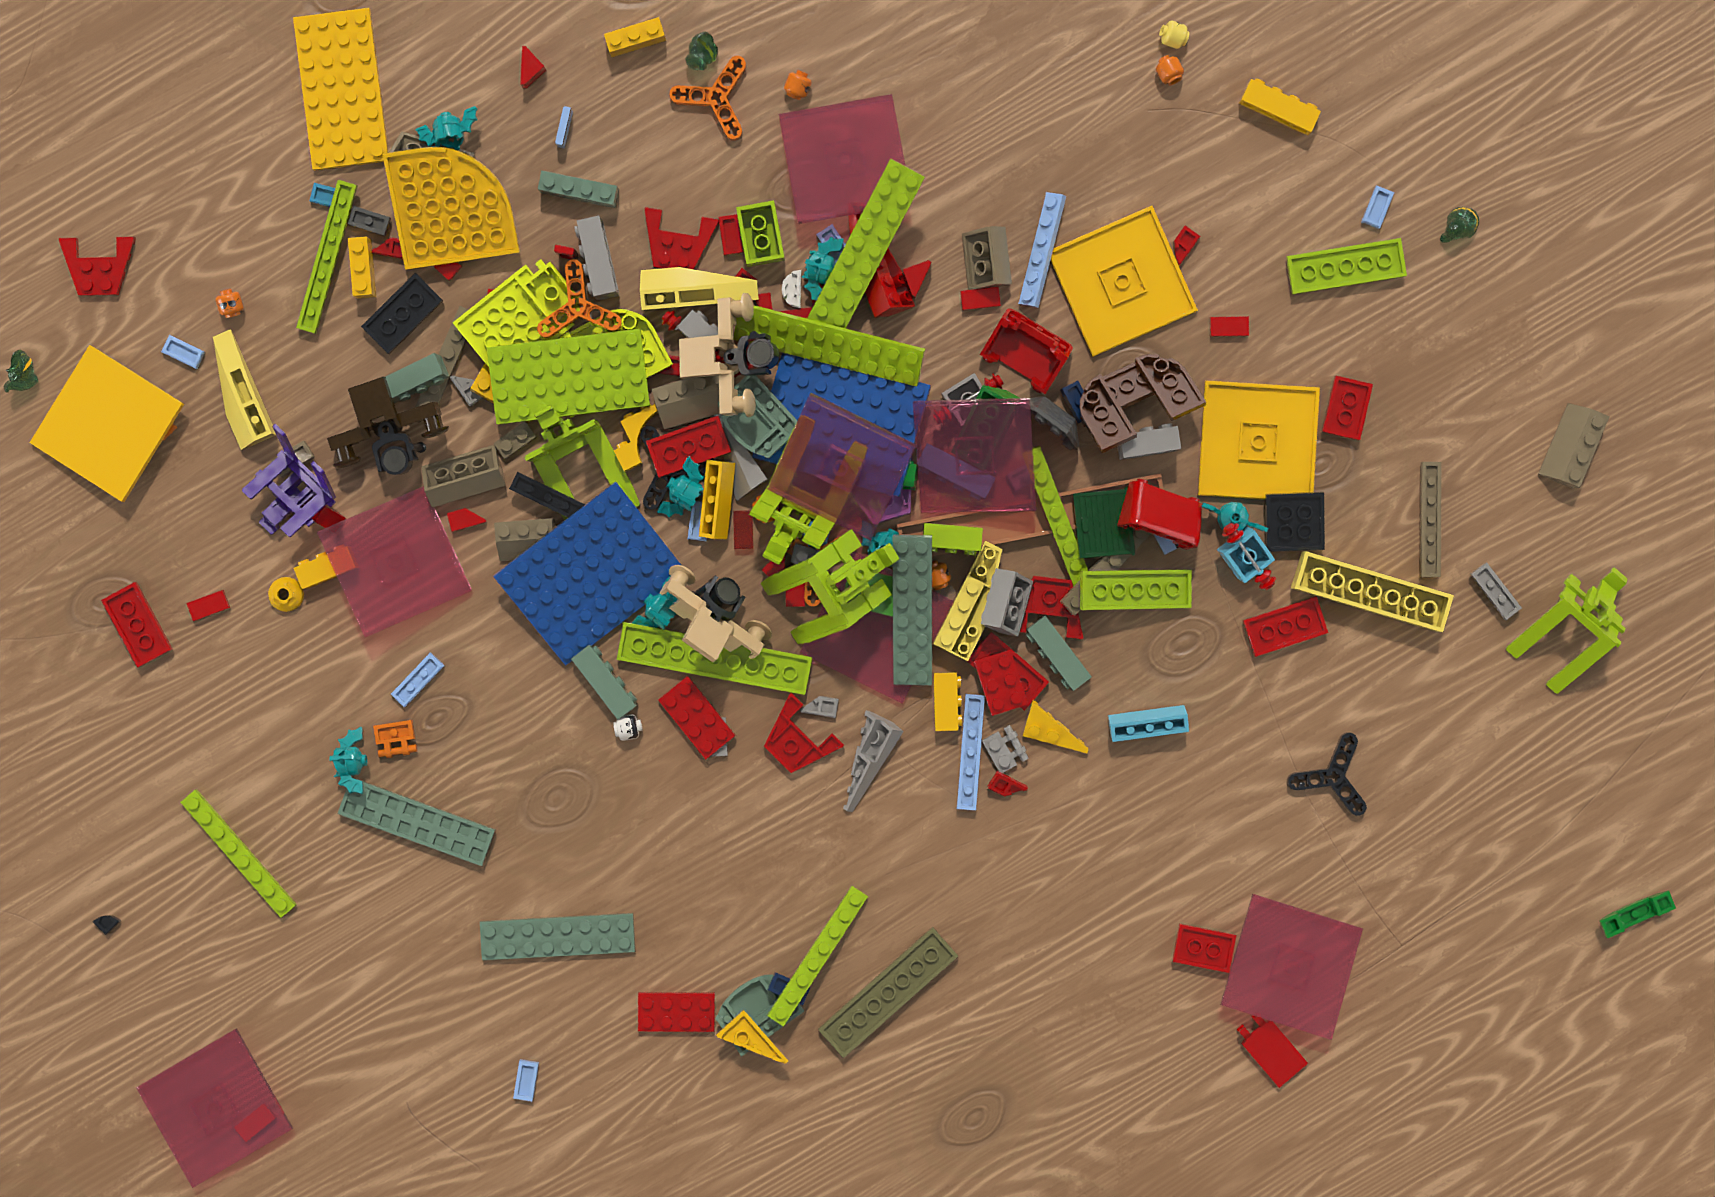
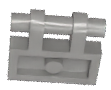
[981,725,1029,773]

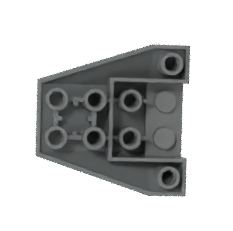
[1017,396,1080,451]

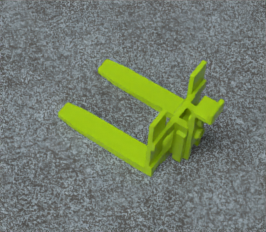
[524,405,640,521]
[749,414,868,564]
[761,529,899,644]

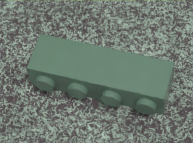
[538,170,619,208]
[385,353,450,404]
[1026,616,1092,691]
[571,645,638,720]

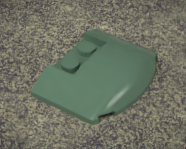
[718,375,798,458]
[715,975,804,1056]

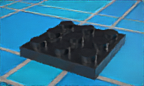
[1265,492,1325,552]

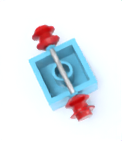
[1217,523,1276,590]

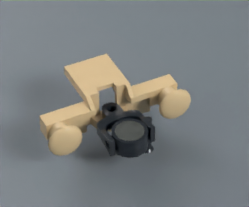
[679,293,780,417]
[660,565,772,662]

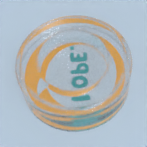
[936,585,956,603]

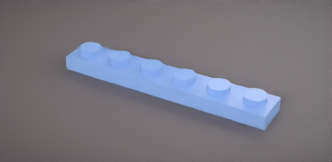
[1018,192,1066,308]
[957,694,985,810]

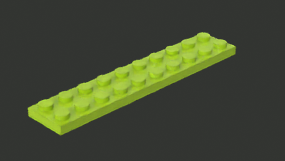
[807,159,925,329]
[733,305,925,387]
[617,622,812,695]

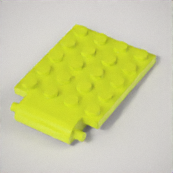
[453,259,580,367]

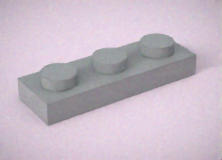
[1470,563,1522,620]

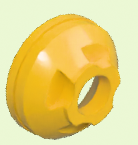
[268,577,304,612]

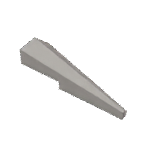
[712,413,768,501]
[843,710,904,812]

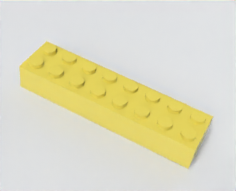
[1291,551,1454,632]

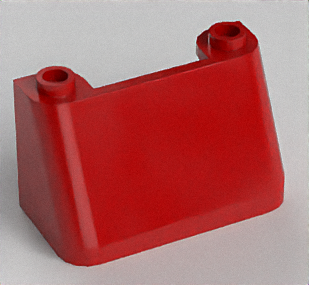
[980,308,1073,394]
[1117,479,1202,550]

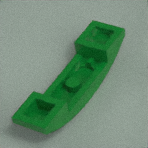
[1599,890,1676,938]

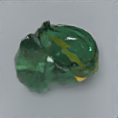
[685,31,718,71]
[1440,207,1479,243]
[4,350,38,393]

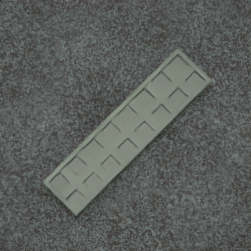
[893,535,932,685]
[337,777,496,866]
[480,913,636,960]

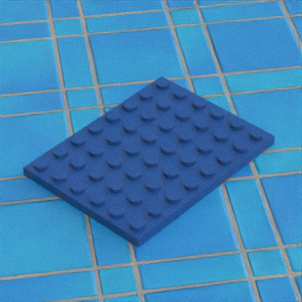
[752,352,931,497]
[493,481,682,666]

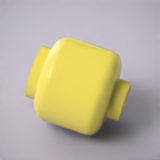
[1159,21,1189,49]

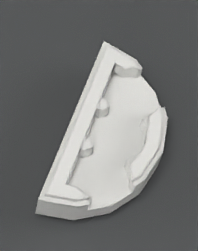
[782,270,801,309]

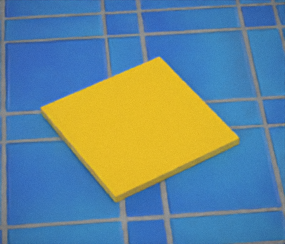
[1050,206,1198,357]
[29,345,184,502]
[1197,381,1320,500]

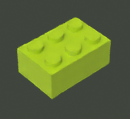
[736,200,785,267]
[923,523,983,555]

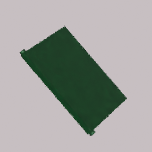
[1073,487,1135,559]

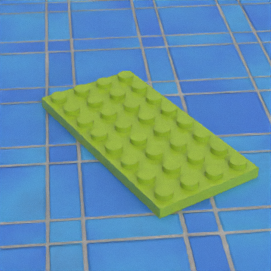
[487,329,650,425]

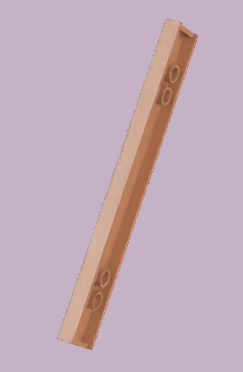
[897,473,1164,557]

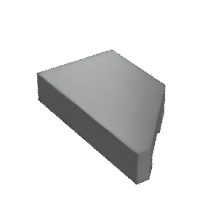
[450,376,483,407]
[801,696,839,718]

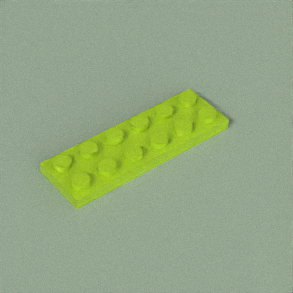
[1286,238,1407,295]
[1080,569,1192,610]

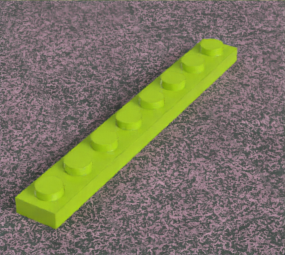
[296,180,358,334]
[1021,445,1088,587]
[180,789,297,918]
[767,886,868,1027]

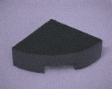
[92,915,121,935]

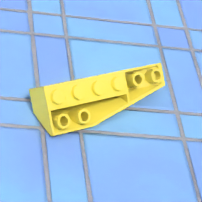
[640,267,759,310]
[213,329,276,450]
[932,541,1002,661]

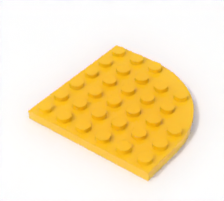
[382,147,520,270]

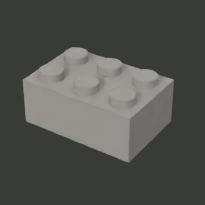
[1118,423,1181,460]
[981,568,1033,636]

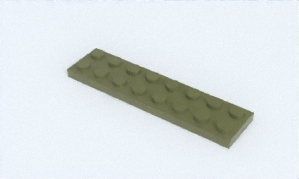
[818,927,958,1058]

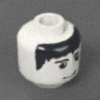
[614,714,643,741]

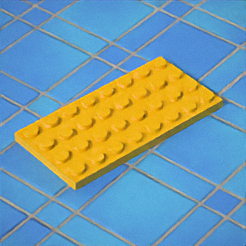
[293,8,389,171]

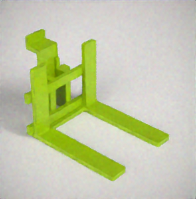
[1506,568,1628,694]

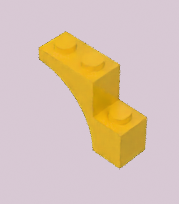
[614,403,659,472]

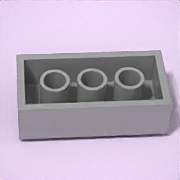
[574,216,620,301]

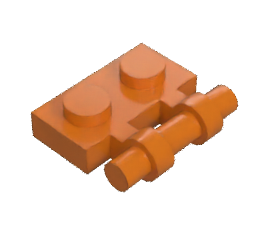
[373,720,417,758]

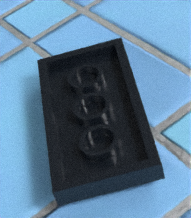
[361,273,443,354]

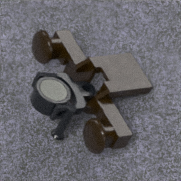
[327,377,449,475]

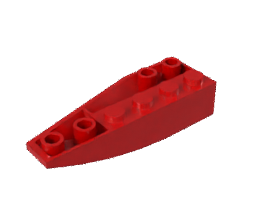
[848,203,915,318]

